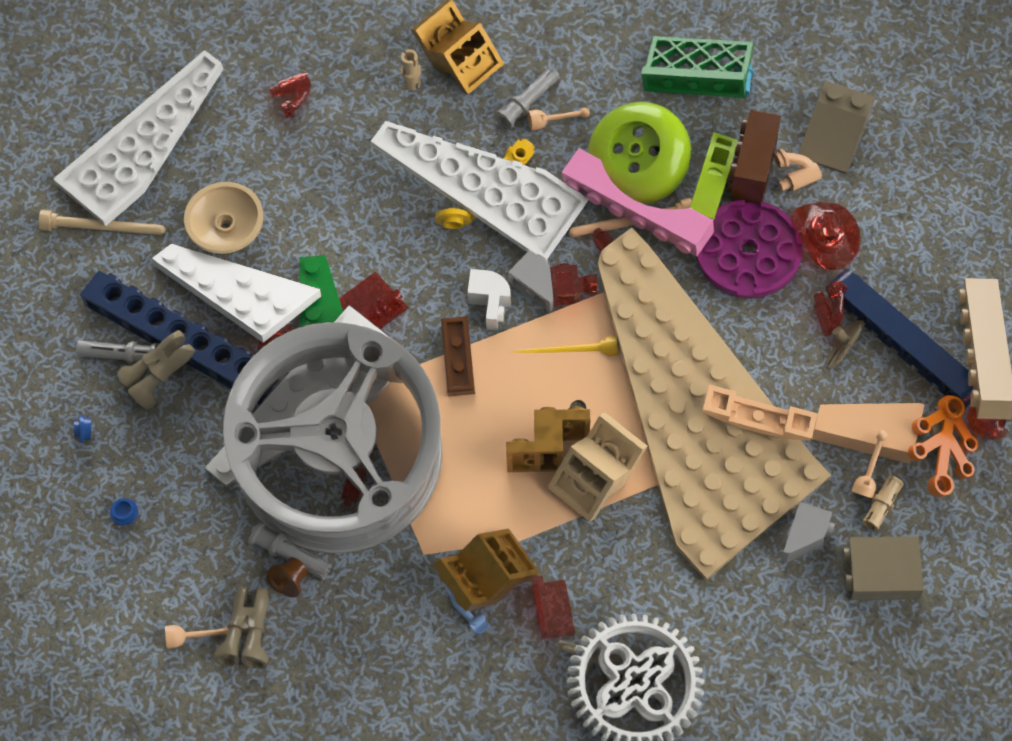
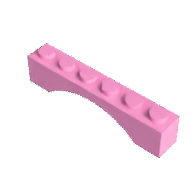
[562,148,714,257]

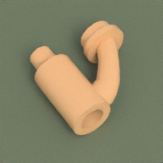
[773,148,822,192]

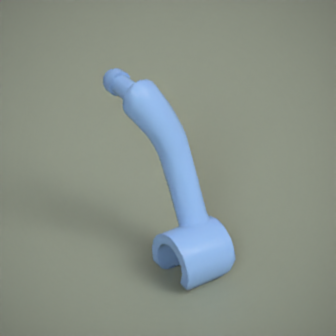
[445,584,490,635]

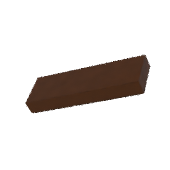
[441,316,475,396]

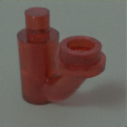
[268,71,312,118]
[813,281,848,336]

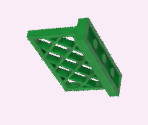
[641,36,754,98]

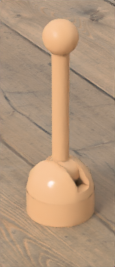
[527,108,590,131]
[851,431,888,498]
[165,625,229,649]

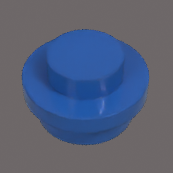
[73,415,91,443]
[110,498,138,526]

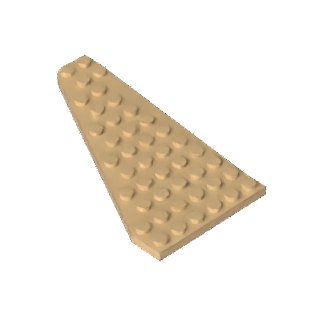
[598,227,831,580]

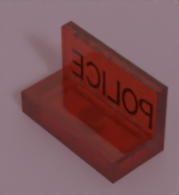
[531,576,575,640]

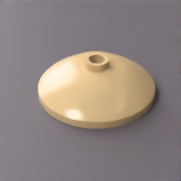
[184,182,264,254]

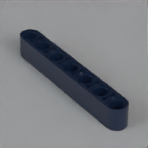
[826,269,973,409]

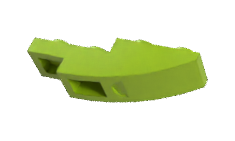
[690,132,738,221]

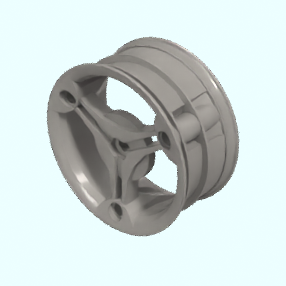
[223,322,442,553]

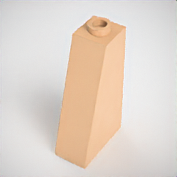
[812,403,925,464]

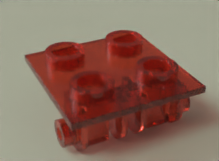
[339,271,409,330]

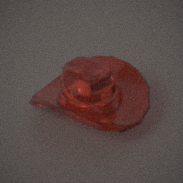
[791,202,861,270]

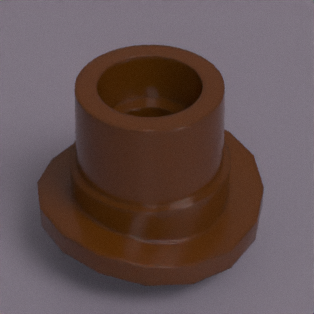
[266,557,308,598]

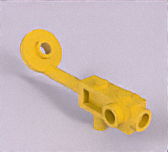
[435,139,535,229]

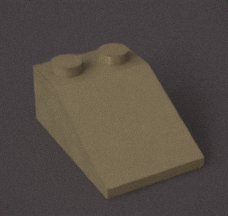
[798,81,875,174]

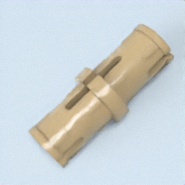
[401,49,421,90]
[862,475,904,531]

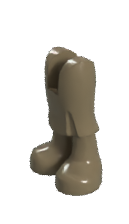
[117,330,195,410]
[214,586,269,669]

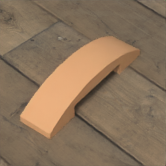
[702,385,818,441]

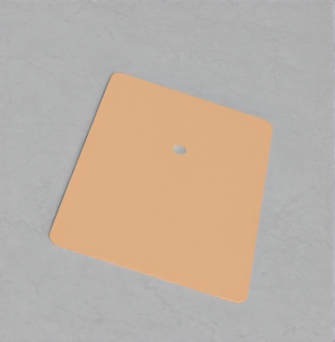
[366,292,658,555]

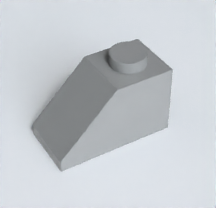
[509,250,554,313]
[781,502,835,563]

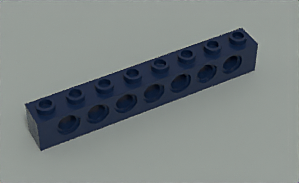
[80,270,277,405]

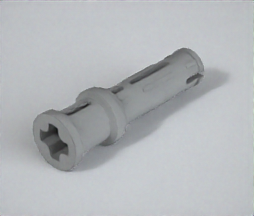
[495,67,560,130]
[76,340,159,365]
[248,522,332,580]

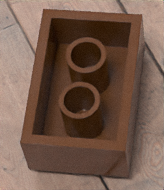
[727,110,781,204]

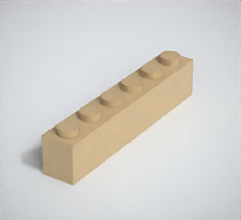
[958,278,1012,420]

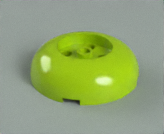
[588,102,692,205]

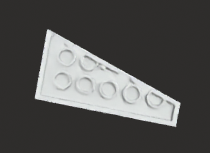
[152,244,321,343]

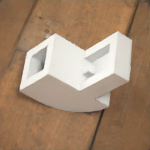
[468,269,511,330]

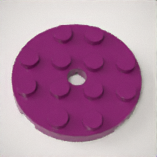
[696,200,803,298]

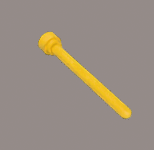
[513,336,618,356]

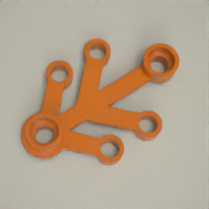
[908,395,978,498]

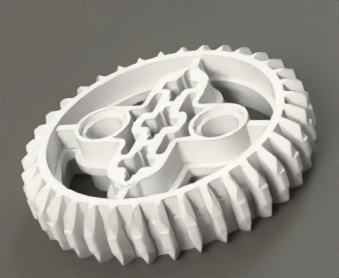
[567,614,704,741]

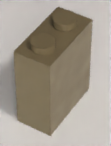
[842,536,924,600]

